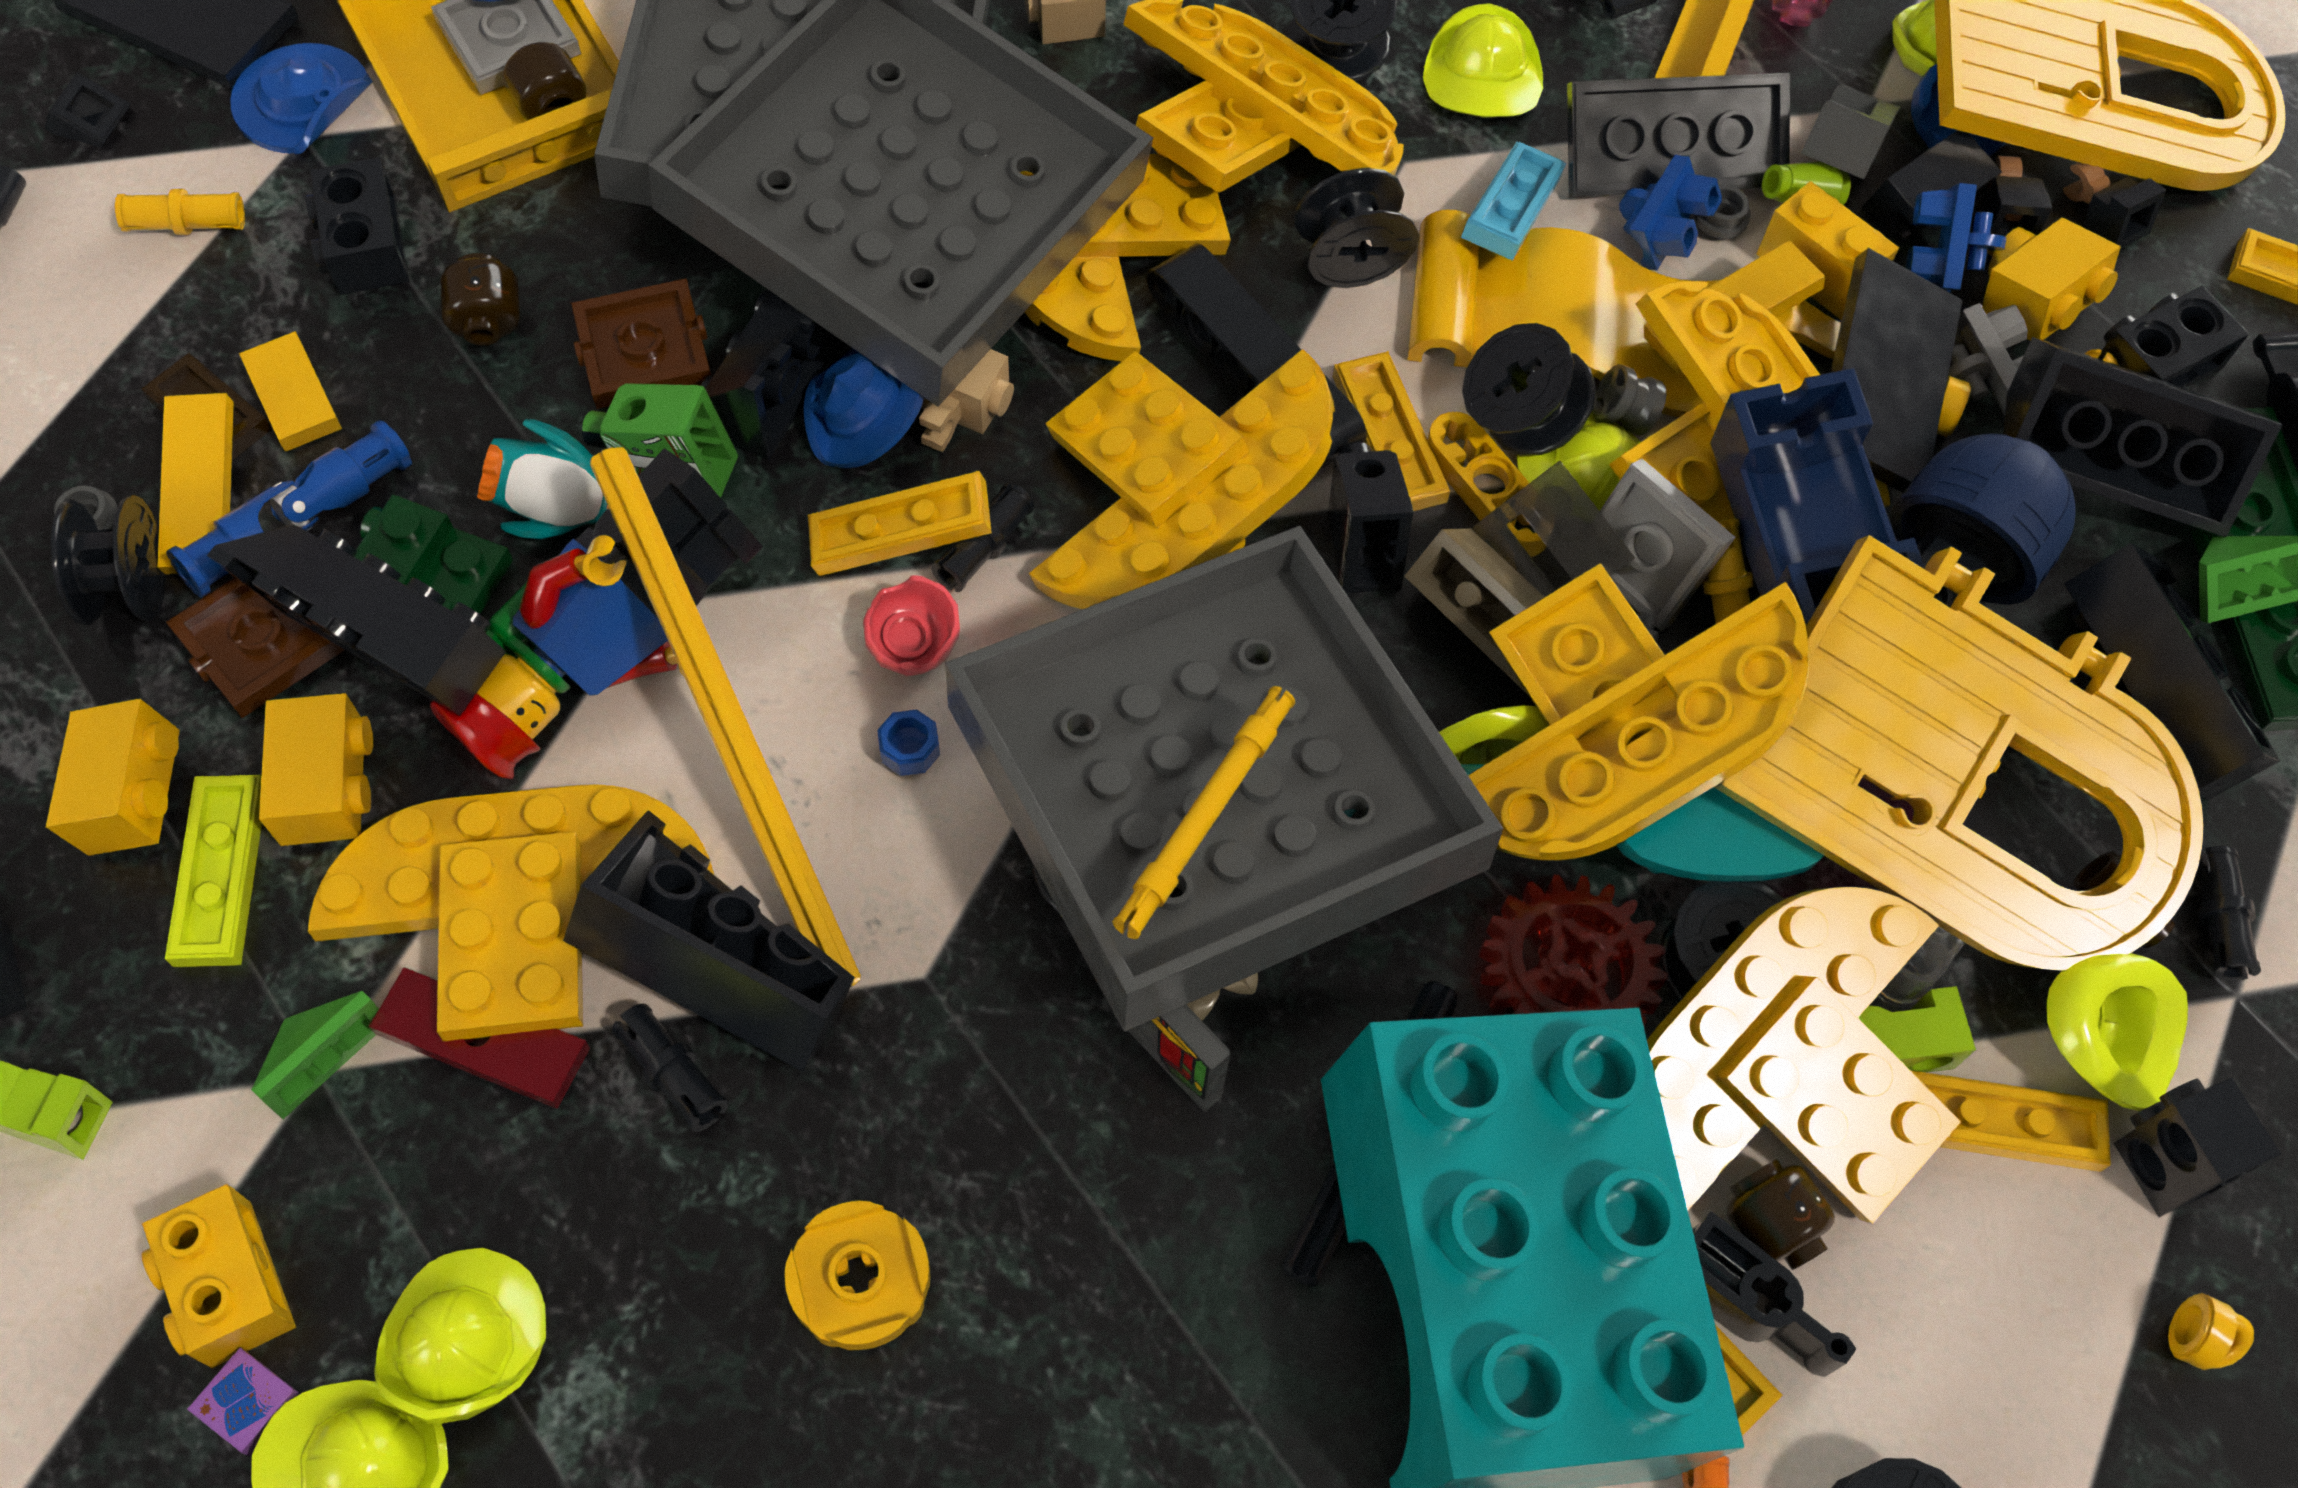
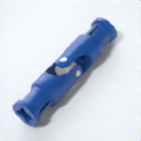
[166,420,412,598]

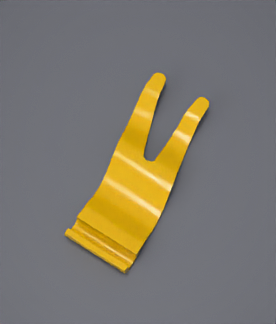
[1408,209,1841,417]

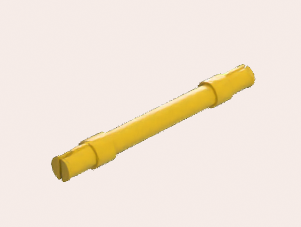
[1112,686,1295,939]

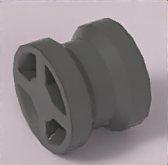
[1593,364,1667,436]

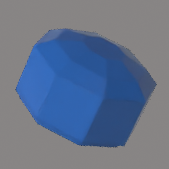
[877,709,940,776]

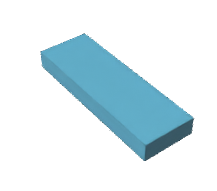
[1461,142,1566,261]

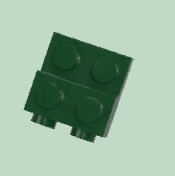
[355,494,513,614]

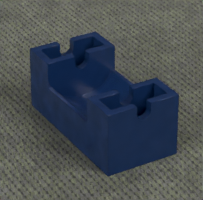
[1710,368,1935,625]

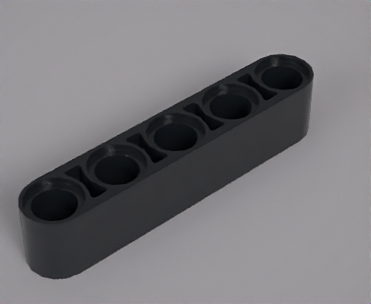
[1146,243,1367,471]

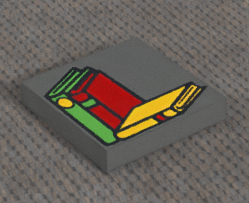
[1114,1005,1230,1113]

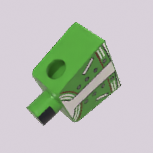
[582,383,738,498]

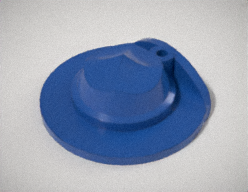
[230,43,373,154]
[804,348,924,468]

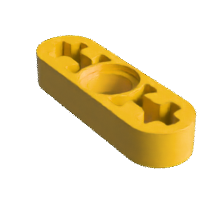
[1427,411,1555,557]

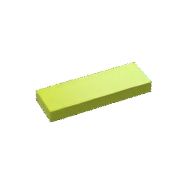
[165,775,262,967]

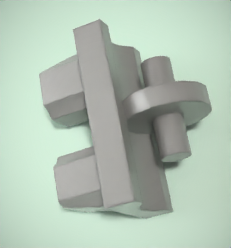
[1948,303,2028,415]

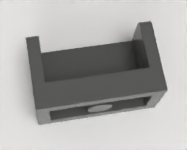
[1801,84,1900,179]

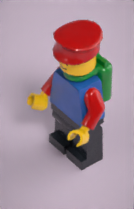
[430,448,763,779]

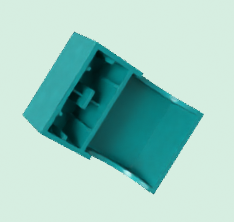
[1321,1008,1745,1488]

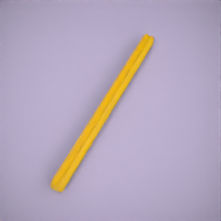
[590,447,861,987]

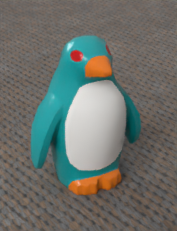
[477,419,609,539]

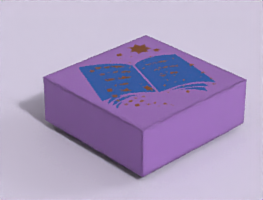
[187,1348,301,1457]

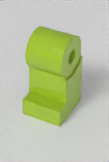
[1858,986,1976,1073]
[0,1060,113,1160]

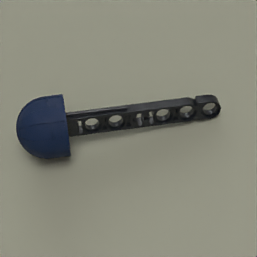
[1890,434,2076,607]

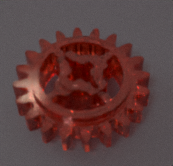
[1479,875,1668,1026]

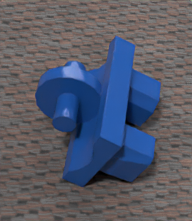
[1619,155,1722,271]
[1905,183,2007,293]

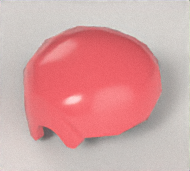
[863,575,960,676]

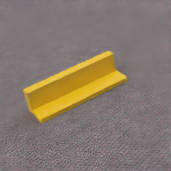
[1655,0,1754,78]

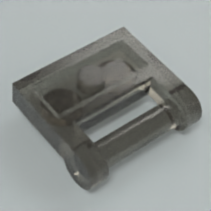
[1472,460,1635,597]

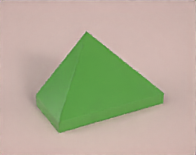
[2199,536,2298,623]
[251,991,379,1119]

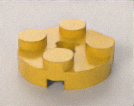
[785,1201,930,1350]

